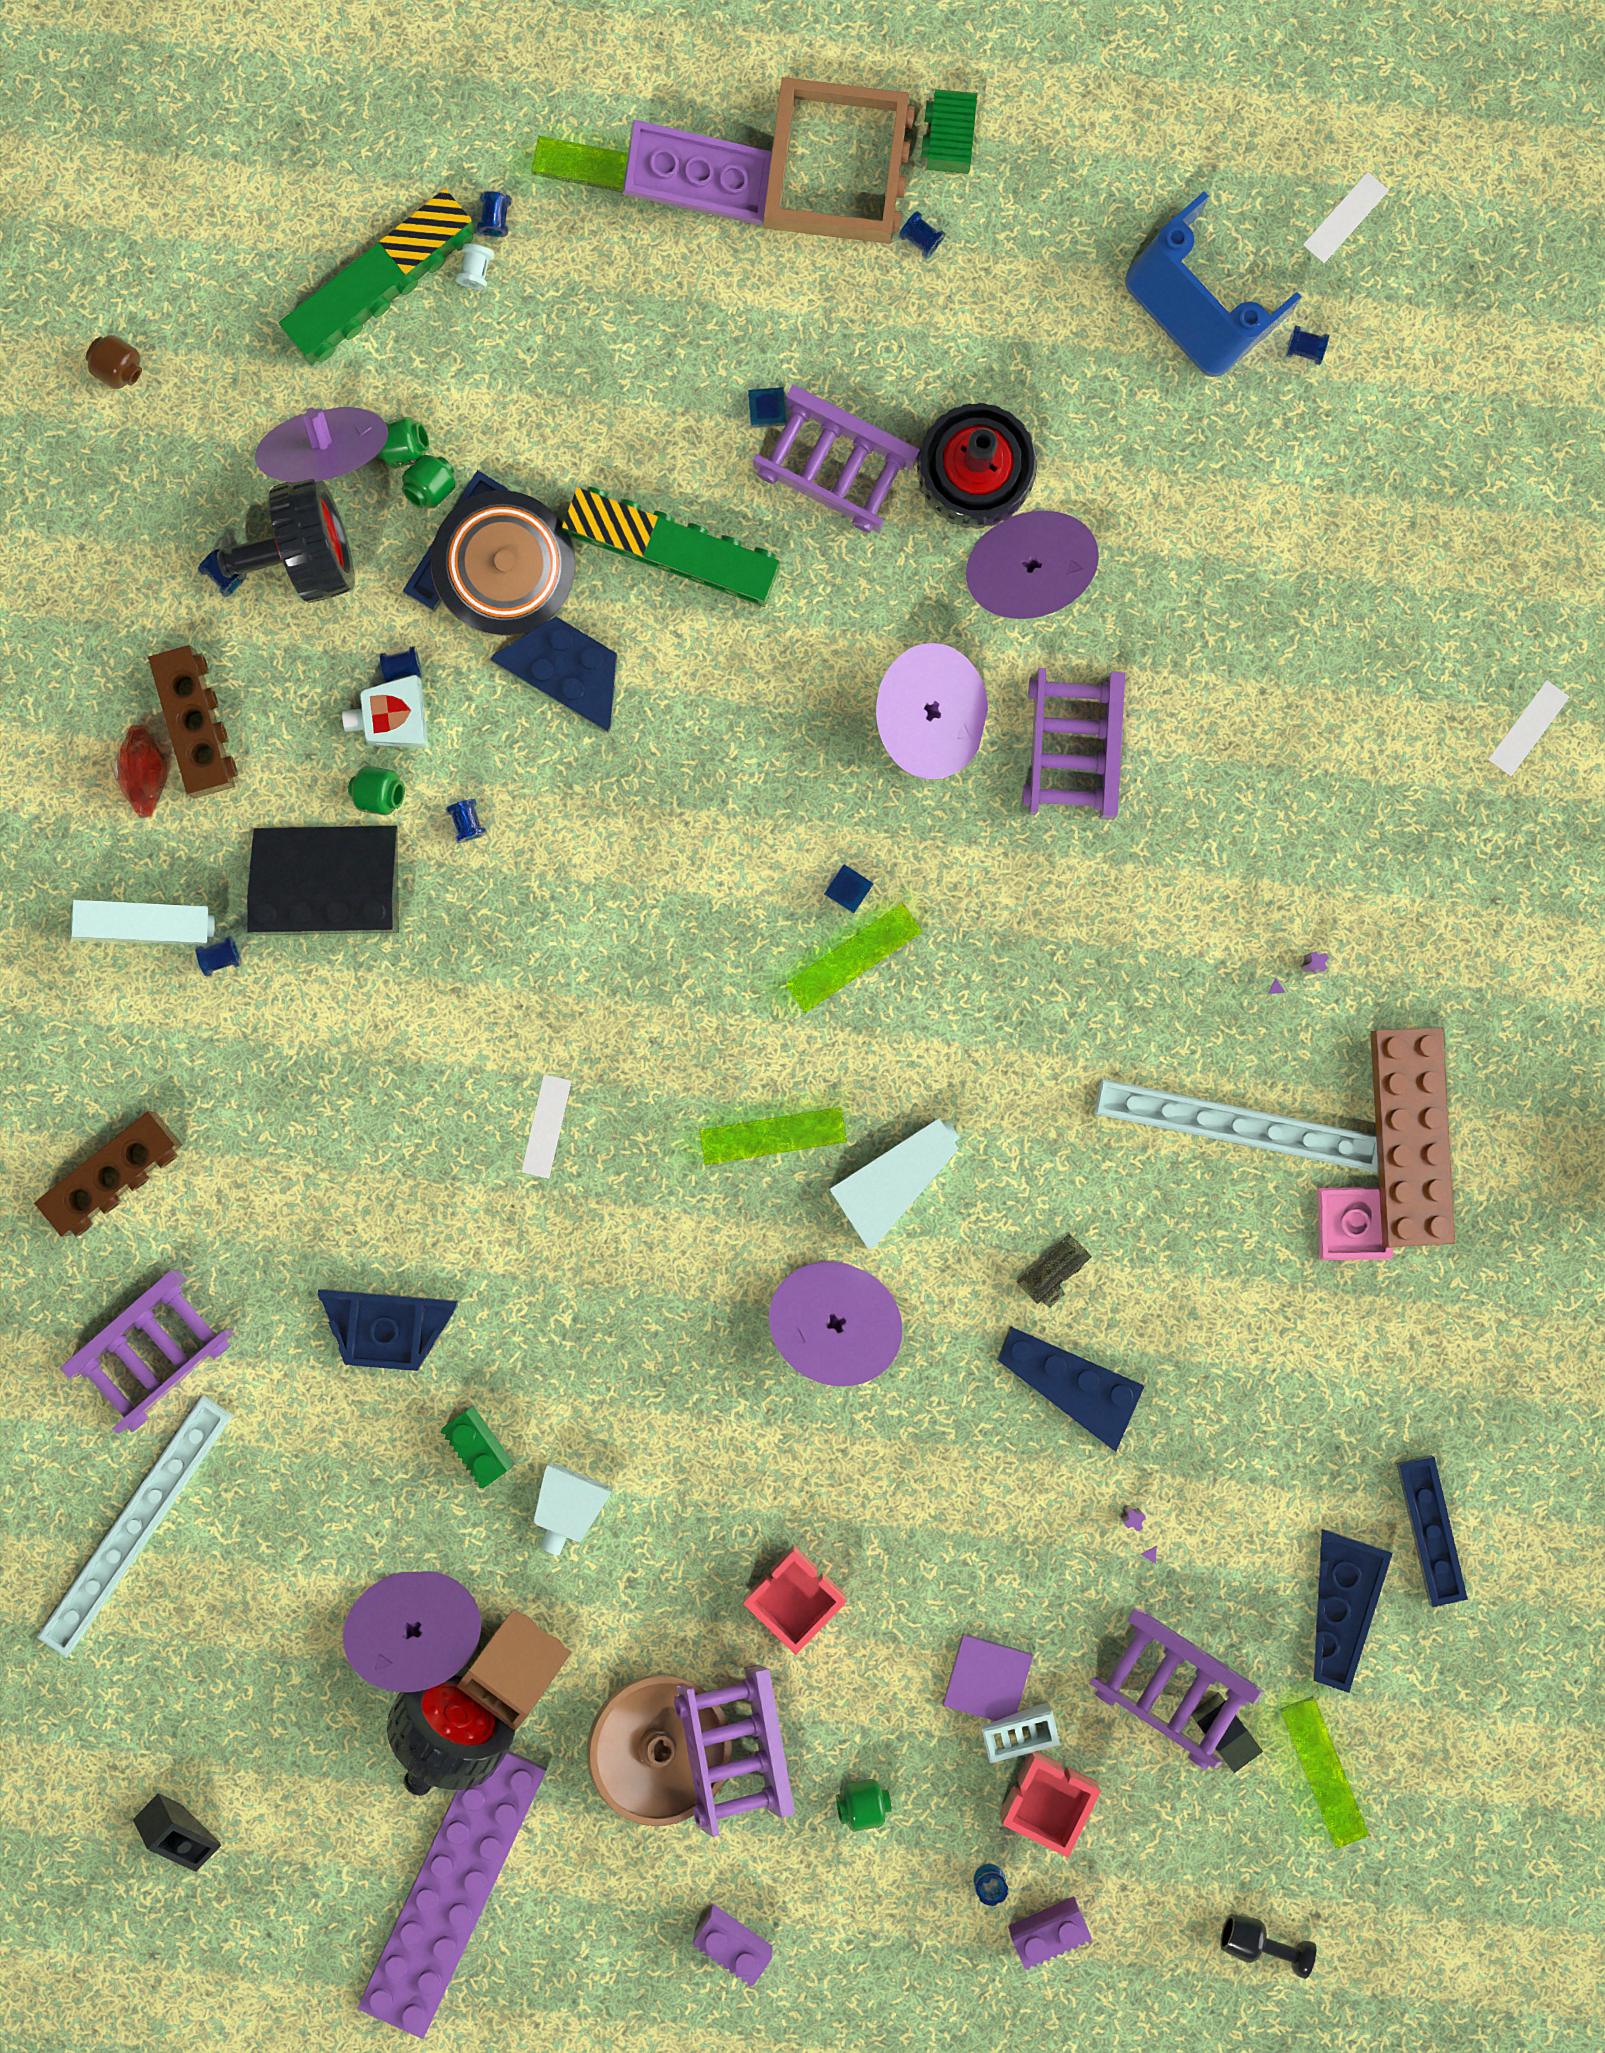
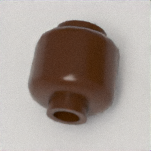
[85,335,142,389]

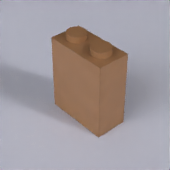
[456,1608,572,1731]

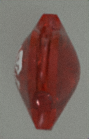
[113,724,168,818]

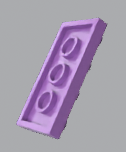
[622,120,772,225]

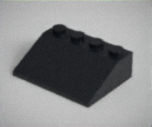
[247,825,399,936]

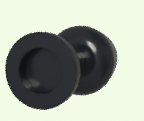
[1220,1914,1317,1979]

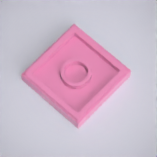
[1317,1187,1393,1260]

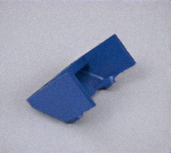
[1125,191,1302,377]

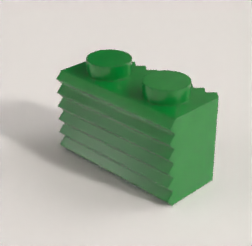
[921,89,978,174]
[441,1406,515,1488]

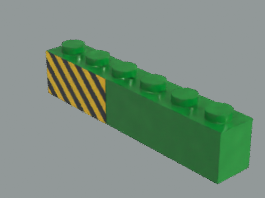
[278,188,476,366]
[562,486,780,607]

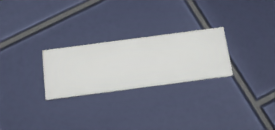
[1303,172,1389,263]
[1488,680,1570,776]
[521,1075,572,1179]

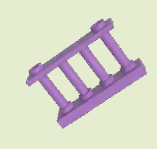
[753,384,920,533]
[1022,668,1125,820]
[60,1269,234,1434]
[1089,1608,1265,1770]
[674,1665,795,1837]

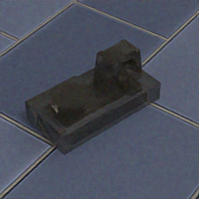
[1016,1234,1092,1308]

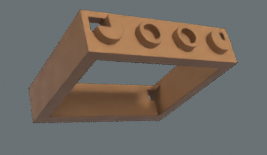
[764,77,915,244]

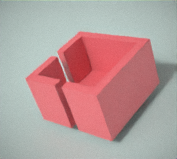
[743,1544,847,1655]
[999,1751,1101,1858]

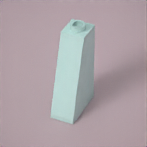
[70,900,214,945]
[829,1118,960,1250]

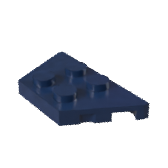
[490,616,618,733]
[318,1289,459,1371]

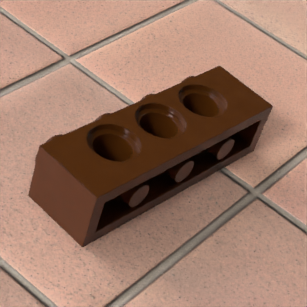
[148,645,238,799]
[34,1111,182,1237]

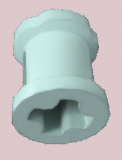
[455,244,494,290]

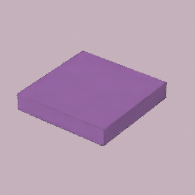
[943,1633,1033,1721]

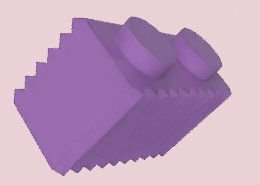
[1008,1897,1092,1970]
[693,1904,773,1987]

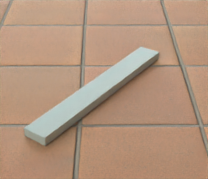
[1094,1079,1378,1172]
[36,1395,234,1658]

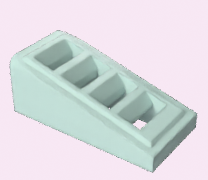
[981,1702,1060,1763]

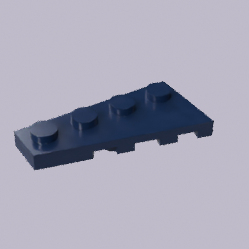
[997,1327,1145,1452]
[1313,1529,1393,1693]

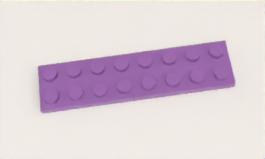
[357,1750,547,2039]

